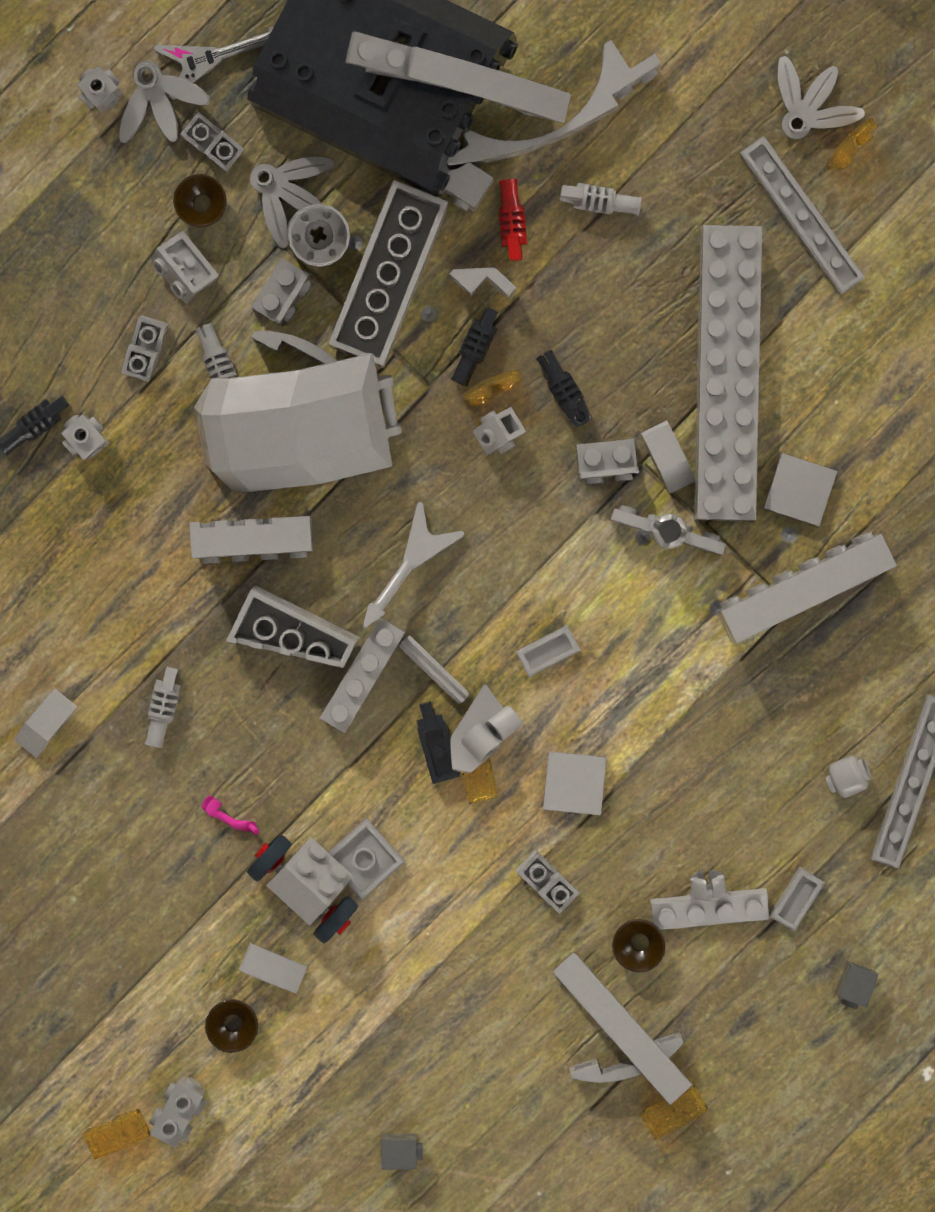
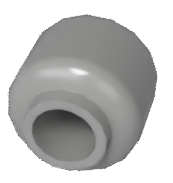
[826,755,872,798]

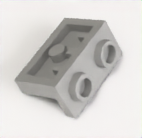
[150,231,219,304]
[251,258,313,327]
[576,439,639,484]

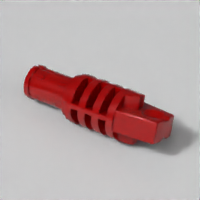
[498,179,528,262]

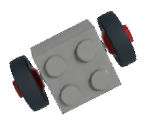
[247,834,358,944]

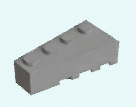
[189,516,314,564]
[226,586,360,668]

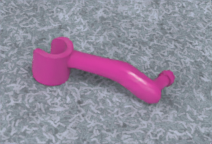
[201,795,259,835]

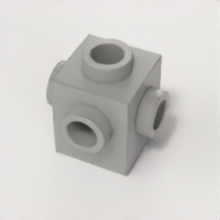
[77,66,123,114]
[473,407,526,456]
[61,414,110,461]

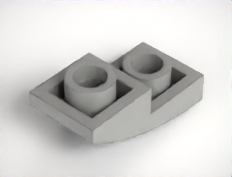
[179,112,245,172]
[121,315,169,382]
[515,850,580,914]
[239,943,307,994]

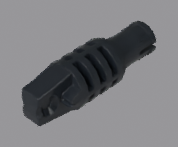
[451,307,498,387]
[536,350,592,427]
[0,396,70,455]

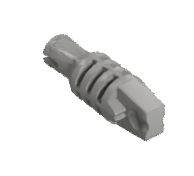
[560,183,642,216]
[195,323,237,379]
[145,666,181,748]

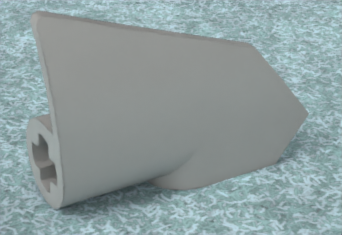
[450,685,523,773]

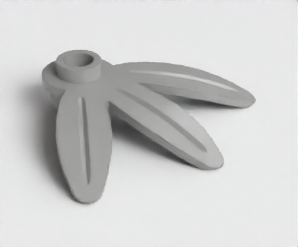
[778,56,865,139]
[119,61,210,143]
[250,157,334,248]

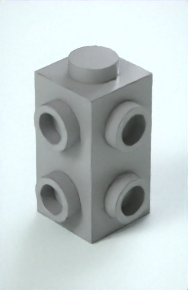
[149,1077,207,1148]

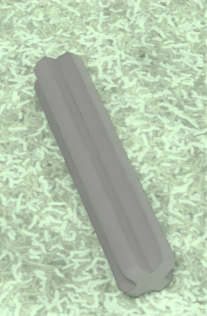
[399,636,469,704]

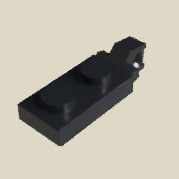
[416,701,461,784]

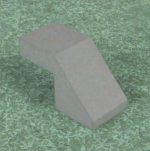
[449,267,516,299]
[641,421,695,494]
[14,689,77,758]

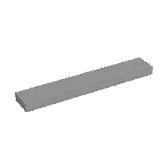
[739,136,866,296]
[870,695,935,869]
[553,952,693,1105]

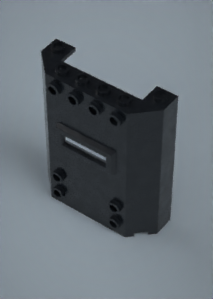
[247,0,518,197]

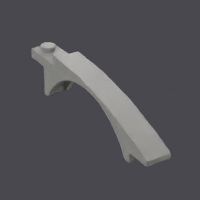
[346,32,571,123]
[446,40,661,170]

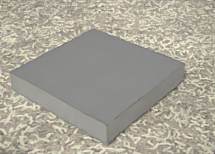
[763,453,837,527]
[543,751,607,815]
[328,818,405,900]

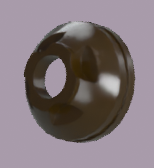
[173,174,227,228]
[612,919,666,973]
[205,999,259,1053]

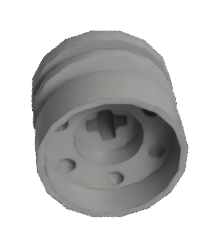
[287,203,350,267]

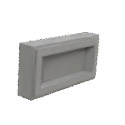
[516,625,581,677]
[769,866,825,932]

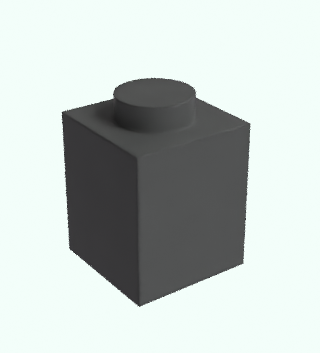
[835,961,879,1009]
[381,1134,423,1170]

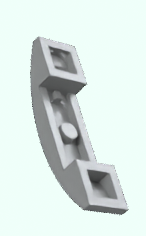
[251,331,336,364]
[569,1032,683,1082]

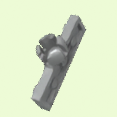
[610,505,726,555]
[650,870,769,930]

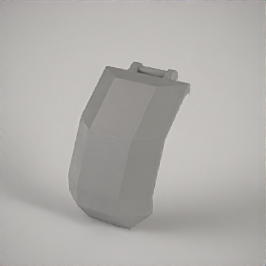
[194,353,402,492]

